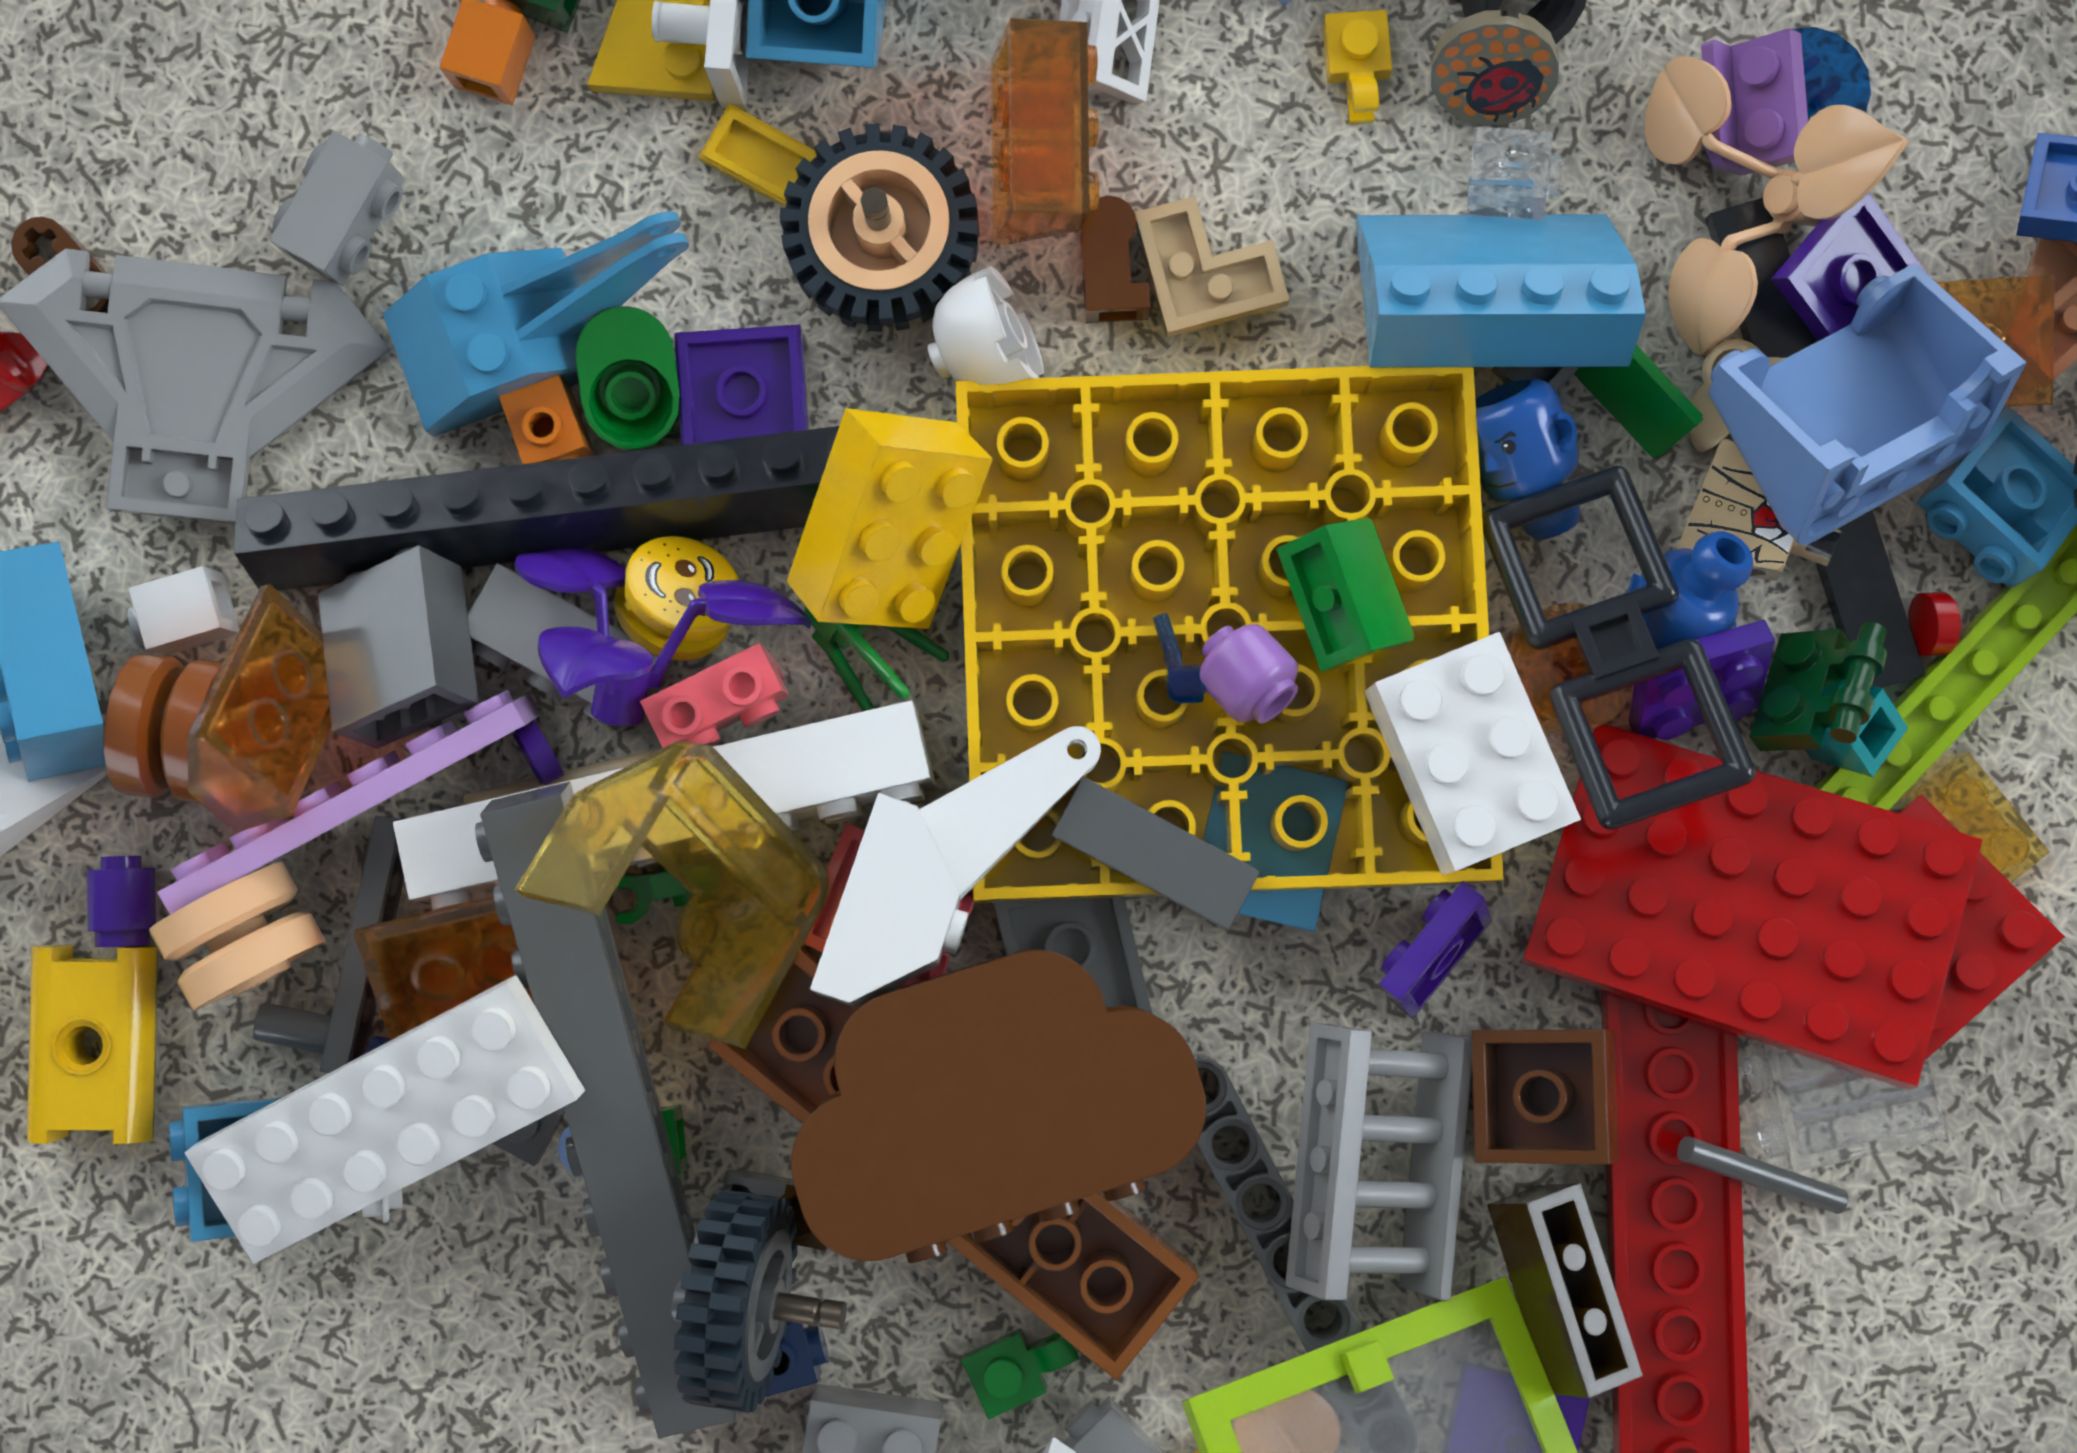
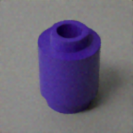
[87,856,156,947]

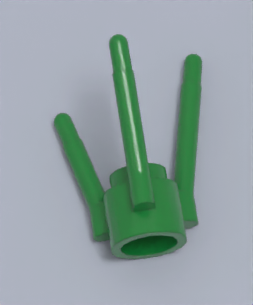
[805,608,949,712]

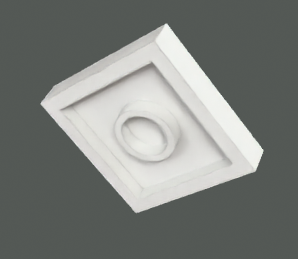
[652,0,750,110]

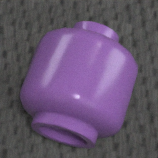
[1199,624,1298,723]

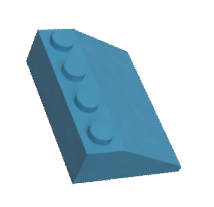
[1356,214,1646,367]

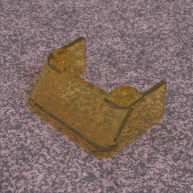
[515,741,829,1049]

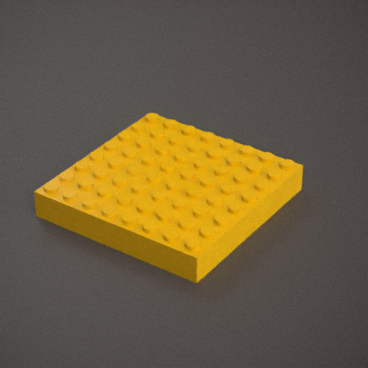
[956,366,1504,903]

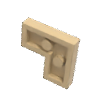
[1134,196,1290,338]

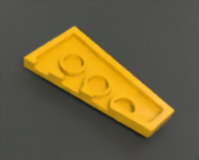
[587,0,715,101]

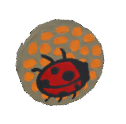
[1431,10,1559,126]

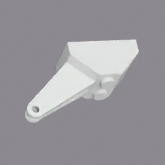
[810,726,1101,1007]

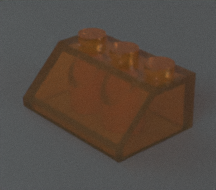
[991,18,1100,245]
[187,584,332,832]
[353,896,534,1041]

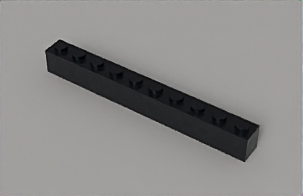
[234,426,839,593]

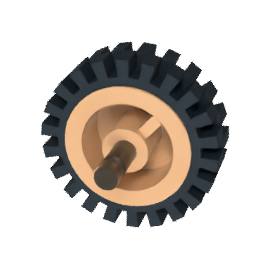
[780,123,980,332]

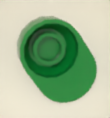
[576,306,679,450]

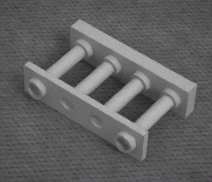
[1285,1023,1473,1300]

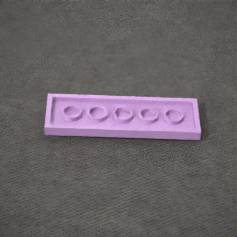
[157,690,541,914]

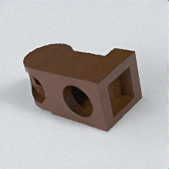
[1080,195,1151,324]

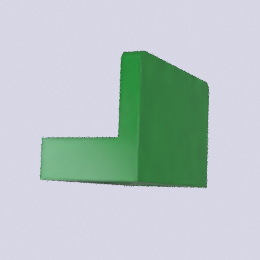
[1276,518,1414,672]

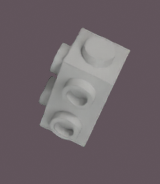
[269,130,405,286]

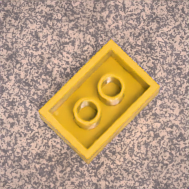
[786,408,993,629]

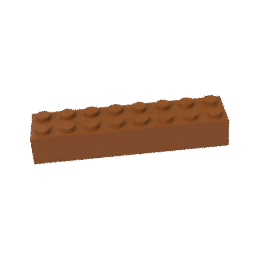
[706,940,1200,1381]

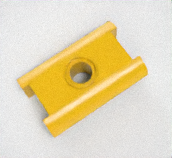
[27,945,158,1144]

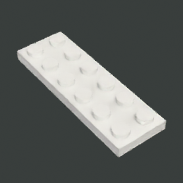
[184,975,585,1264]

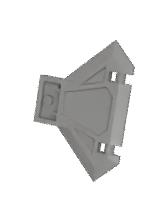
[0,248,391,524]

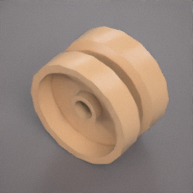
[149,861,326,1011]

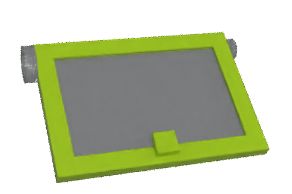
[1181,1276,1578,1453]

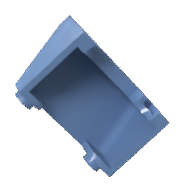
[1709,263,2027,545]

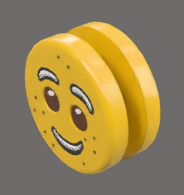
[614,536,739,661]

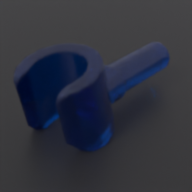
[1153,613,1206,703]

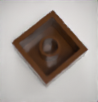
[1471,1029,1619,1165]

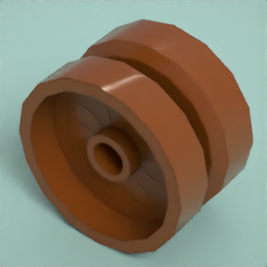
[103,653,248,805]

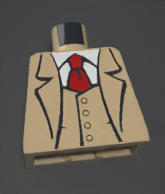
[1677,437,1841,581]

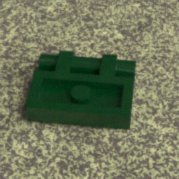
[1749,622,1888,752]

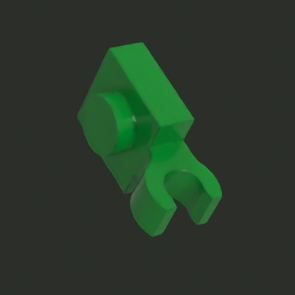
[607,853,724,924]
[961,1328,1080,1420]

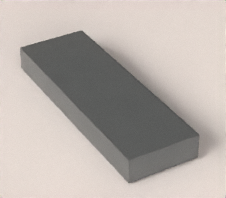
[1052,776,1260,931]

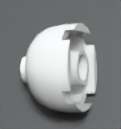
[928,266,1044,397]

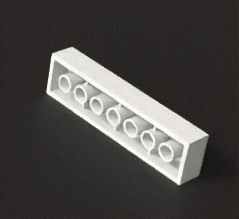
[393,700,937,912]

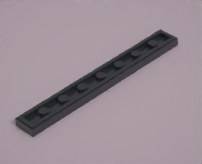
[1705,198,1925,688]

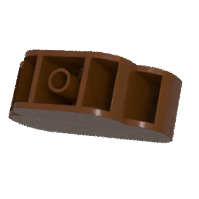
[791,949,1206,1263]

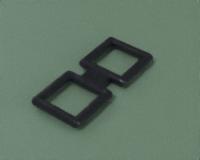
[1482,466,1756,830]

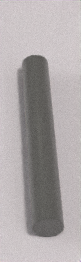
[1677,1136,1848,1214]

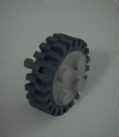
[671,1190,847,1413]

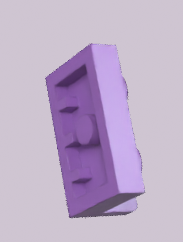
[1701,28,1808,175]

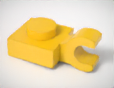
[1322,10,1392,124]

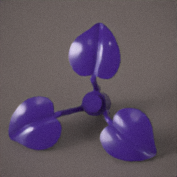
[515,548,812,726]

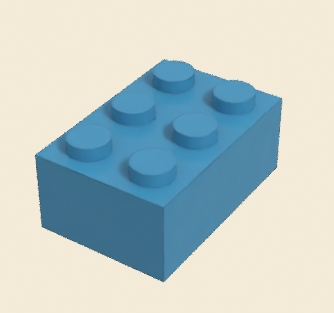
[0,541,106,782]

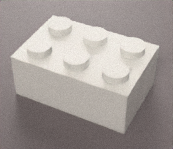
[1364,632,1581,875]

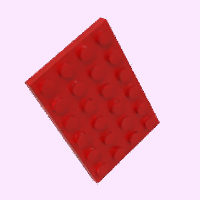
[1521,722,1983,1091]

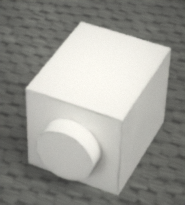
[128,566,240,655]

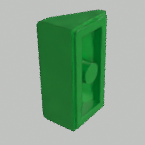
[1574,344,1704,458]

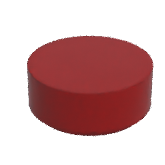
[1908,592,1961,656]

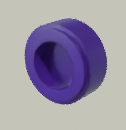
[513,720,565,785]

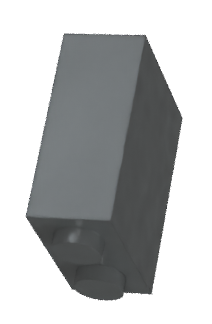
[318,545,479,749]

